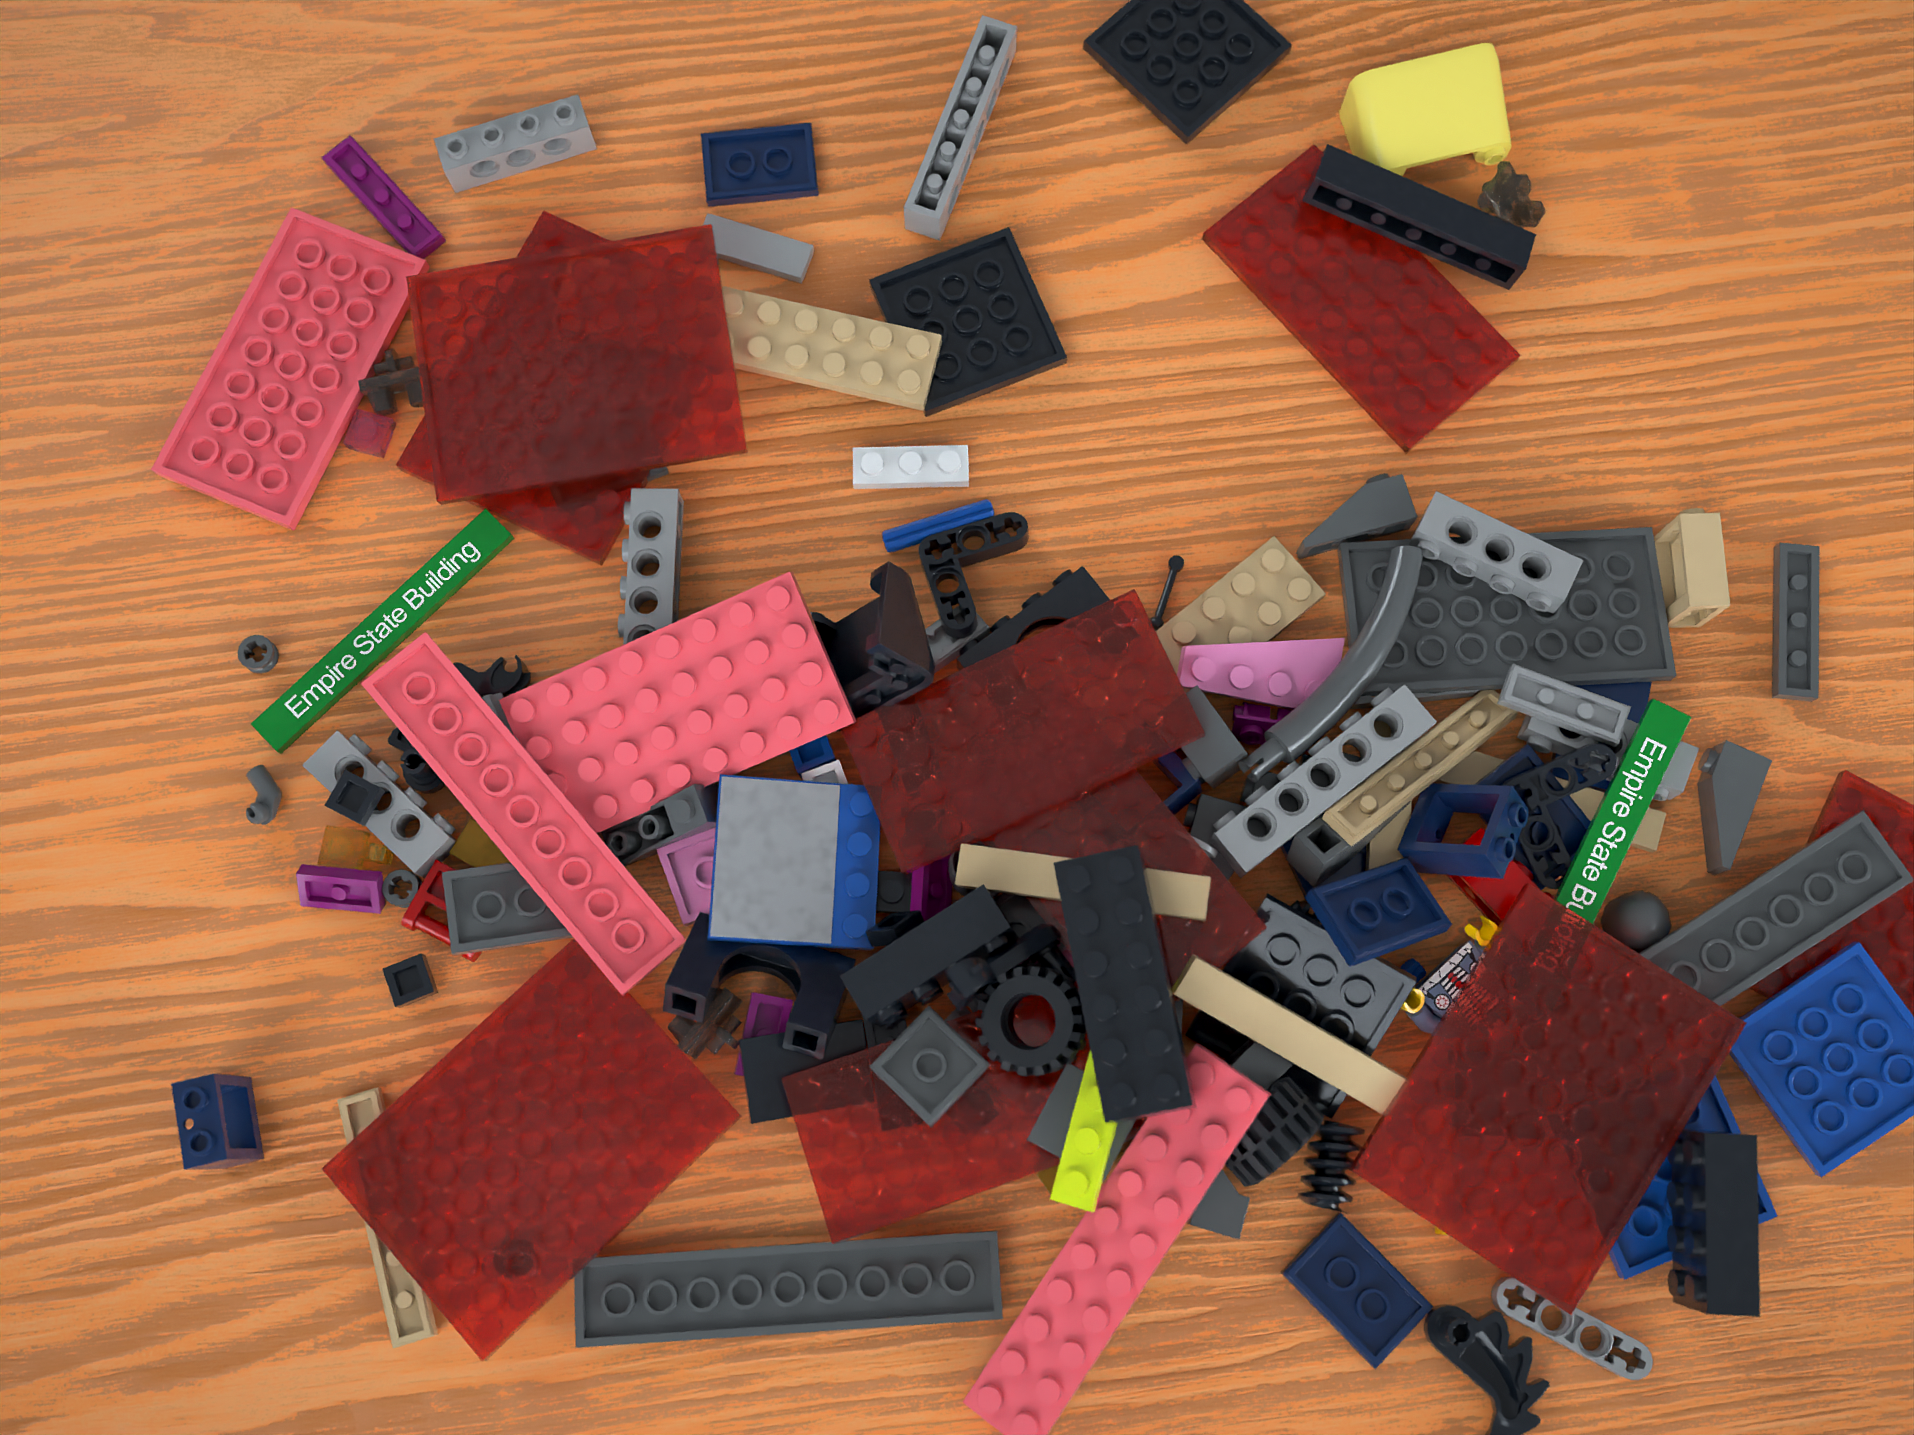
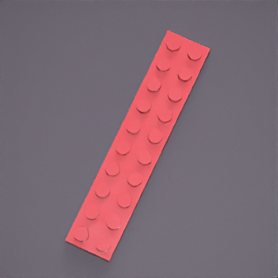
[361,632,686,996]
[963,1044,1271,1435]

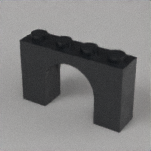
[957,566,1142,742]
[663,912,856,1060]

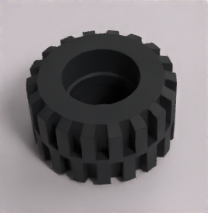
[976,966,1087,1076]
[1225,1076,1324,1187]

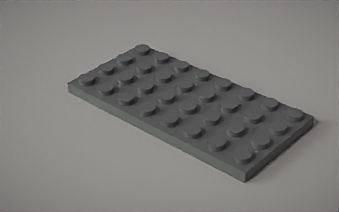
[1337,527,1676,696]

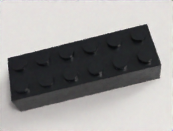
[1053,845,1196,1124]

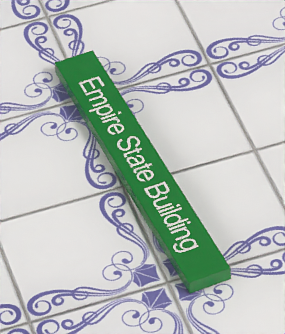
[251,508,515,754]
[1509,699,1691,1013]

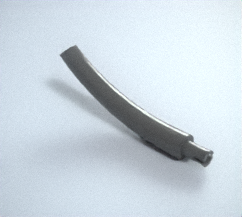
[1239,546,1423,783]

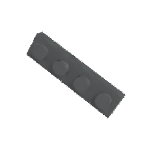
[1772,542,1819,702]

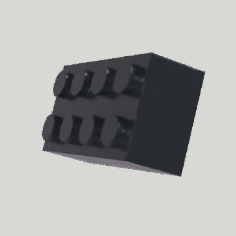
[840,884,1019,1028]
[1666,1129,1760,1317]

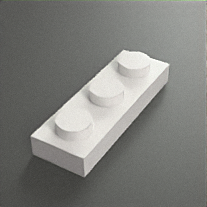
[853,445,969,489]

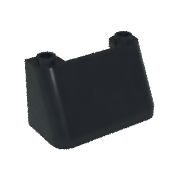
[810,561,935,732]

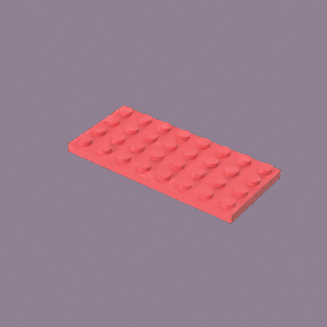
[151,207,430,530]
[499,572,857,833]

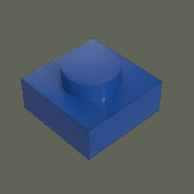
[789,735,837,779]

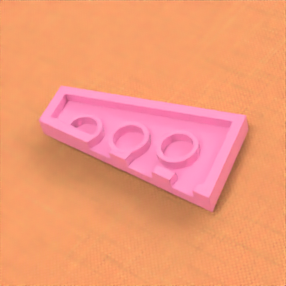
[1175,638,1345,710]

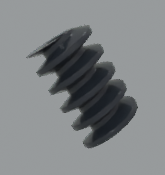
[1297,1120,1365,1214]

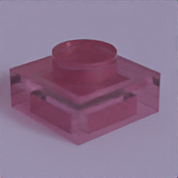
[343,408,396,458]

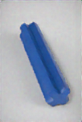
[882,499,995,553]

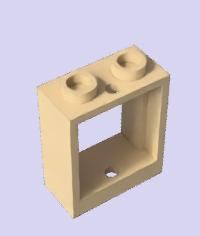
[1654,508,1730,628]

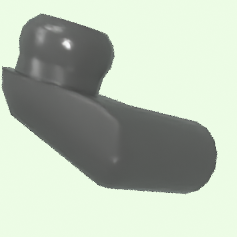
[246,765,282,825]

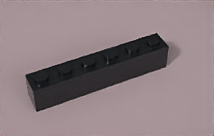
[1302,144,1536,290]

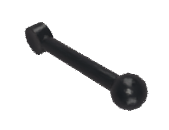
[1148,555,1184,631]

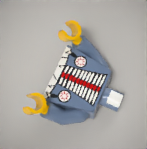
[1400,915,1511,1045]

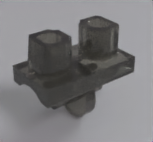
[1478,161,1546,228]
[358,349,438,416]
[668,987,743,1059]

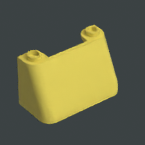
[1339,43,1512,176]

